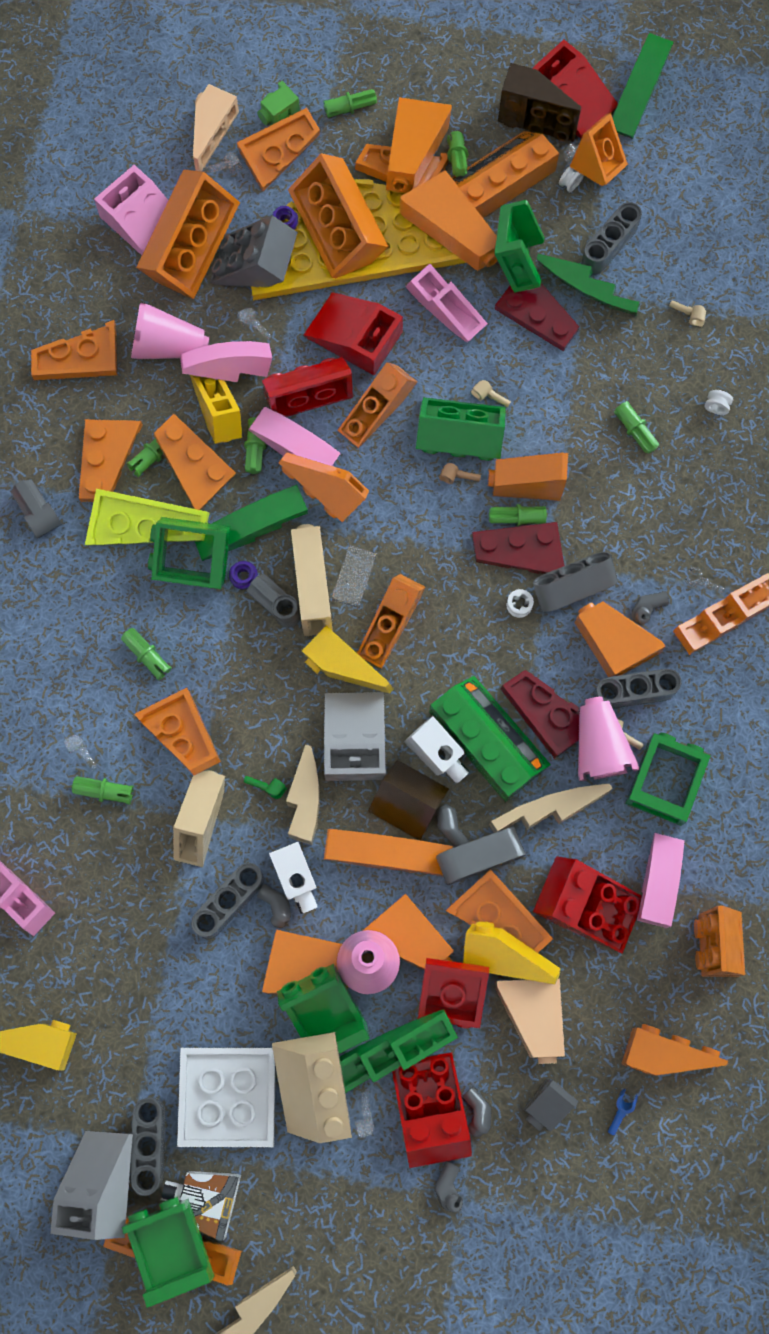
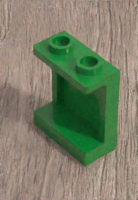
[494,200,545,293]
[277,964,370,1054]
[121,1196,215,1308]

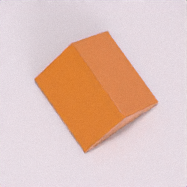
[570,113,628,186]

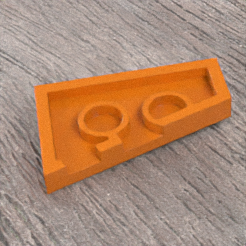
[237,108,320,191]
[355,144,449,187]
[31,320,117,380]
[154,414,236,510]
[79,419,143,502]
[134,688,221,775]
[446,869,554,953]

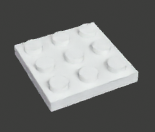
[177,1048,276,1147]

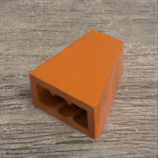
[488,453,568,501]
[575,601,665,677]
[362,894,454,971]

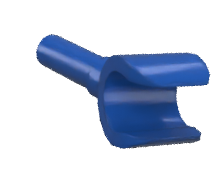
[608,1089,638,1135]

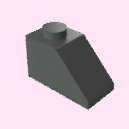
[523,1079,578,1132]

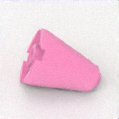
[131,303,209,359]
[578,697,639,781]
[337,930,400,994]

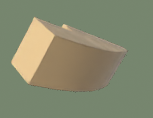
[286,745,320,845]

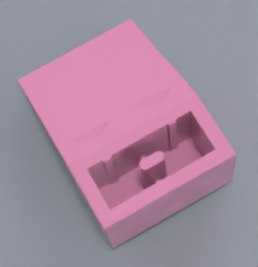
[94,165,168,255]

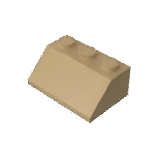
[272,1032,352,1143]

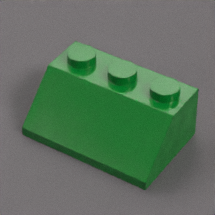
[416,397,506,461]

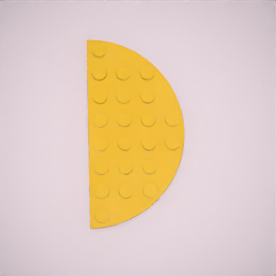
[251,179,466,301]

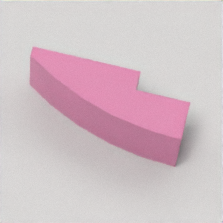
[405,264,488,342]
[180,341,272,382]
[248,407,340,466]
[637,833,684,928]
[0,861,55,936]

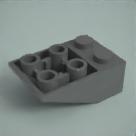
[210,215,298,287]

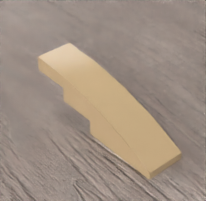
[489,784,613,833]
[216,1266,297,1334]

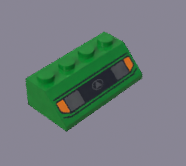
[429,676,551,803]

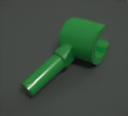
[244,776,287,799]

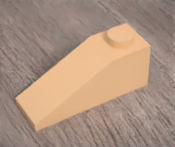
[193,84,239,171]

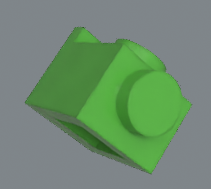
[257,81,300,126]

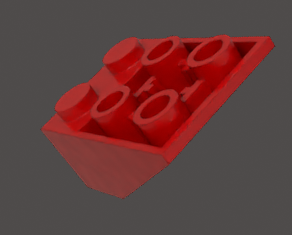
[533,39,618,139]
[303,292,403,375]
[533,856,642,954]
[392,1052,472,1168]

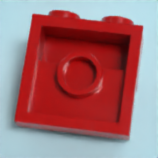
[418,958,489,1028]

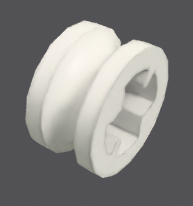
[559,166,584,193]
[704,390,733,415]
[507,589,534,618]

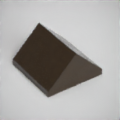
[368,760,449,841]

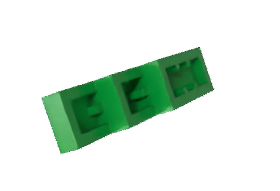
[613,33,674,139]
[537,253,640,316]
[194,484,308,561]
[339,1010,458,1093]

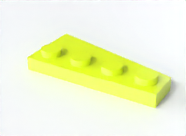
[85,489,210,546]

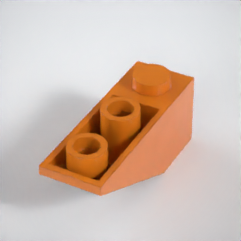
[337,362,417,448]
[279,452,369,522]
[357,574,426,669]
[622,1024,728,1075]

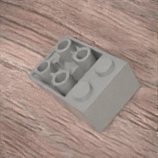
[324,692,386,781]
[50,1131,133,1240]

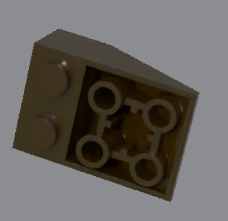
[498,63,582,142]

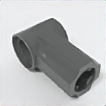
[10,479,62,539]
[246,573,301,628]

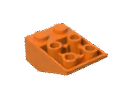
[694,906,745,977]

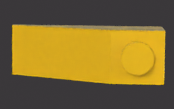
[190,375,242,444]
[302,625,394,694]
[463,922,561,985]
[0,1020,77,1071]

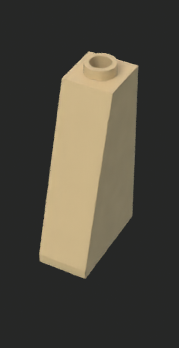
[291,524,333,636]

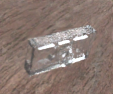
[332,545,377,609]

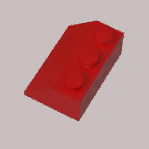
[262,357,353,417]

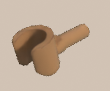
[439,463,481,484]

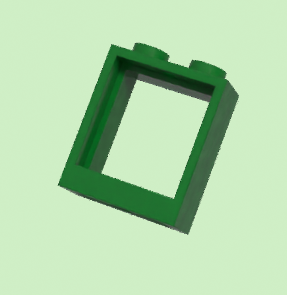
[148,517,231,589]
[625,732,711,826]

